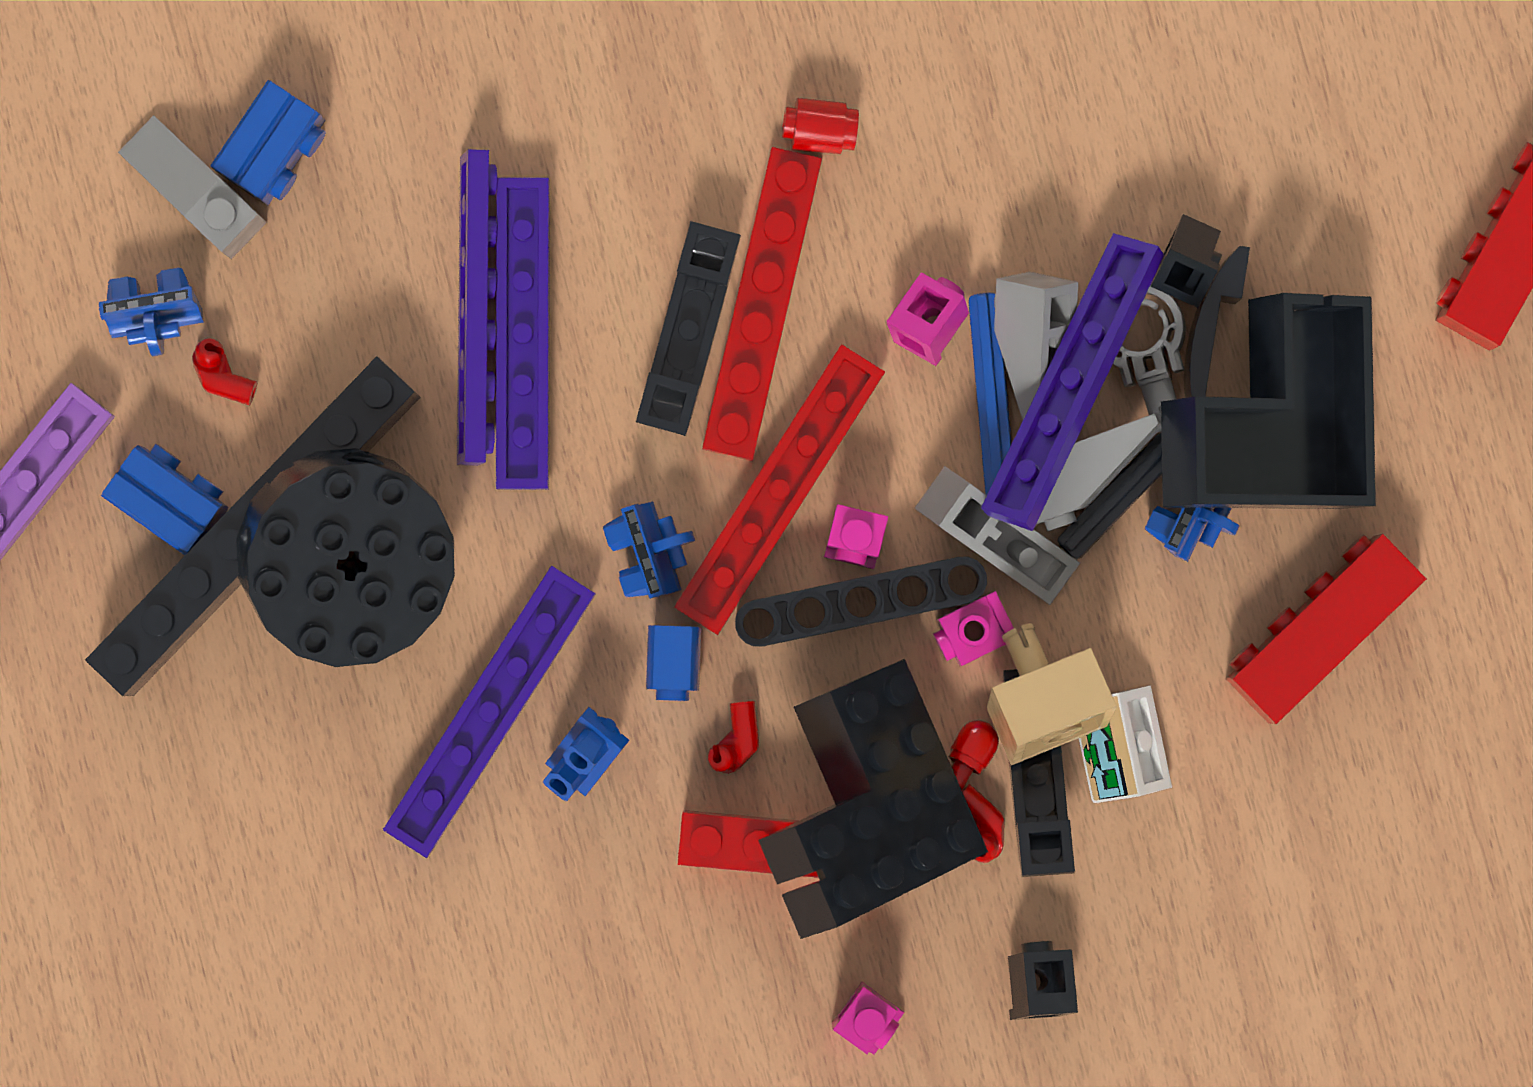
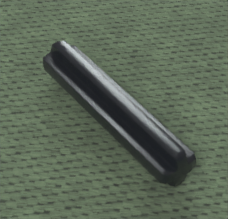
[1058,433,1162,560]

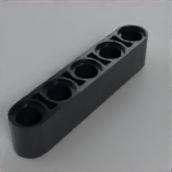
[735,557,987,647]

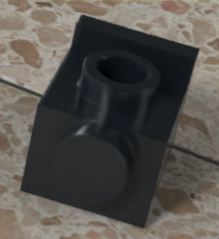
[1151,214,1222,308]
[1008,941,1078,1020]

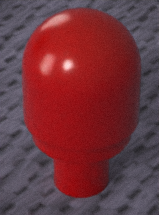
[948,720,999,790]

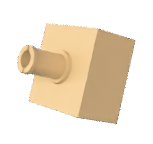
[987,623,1117,765]

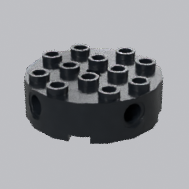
[236,448,455,667]

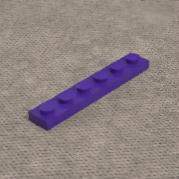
[457,149,497,466]
[496,178,550,490]
[981,233,1165,531]
[383,565,596,858]

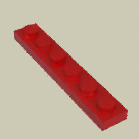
[702,147,822,461]
[674,344,885,635]

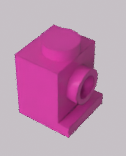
[886,272,969,366]
[824,504,888,569]
[933,591,1014,666]
[832,982,904,1055]

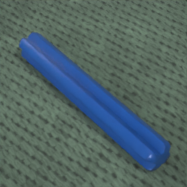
[968,293,1012,495]

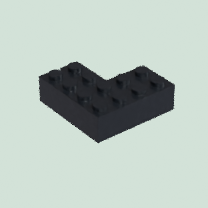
[1161,293,1376,509]
[758,659,988,939]

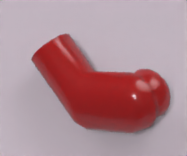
[192,338,258,406]
[707,701,759,774]
[962,784,1005,863]

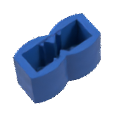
[646,625,701,701]

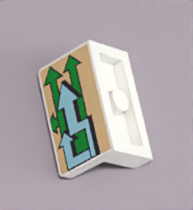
[1079,686,1172,803]

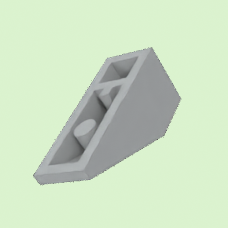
[118,115,267,259]
[994,272,1078,419]
[1036,413,1161,531]
[915,466,1080,605]

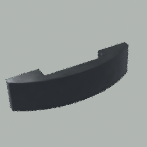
[636,221,741,436]
[1184,246,1250,398]
[1003,669,1075,877]

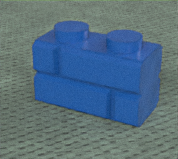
[210,80,326,206]
[101,444,229,555]

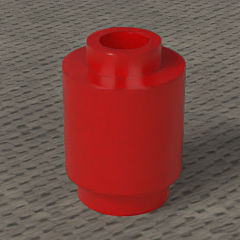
[782,98,859,154]

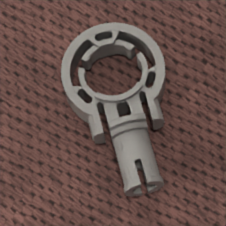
[1113,285,1186,432]

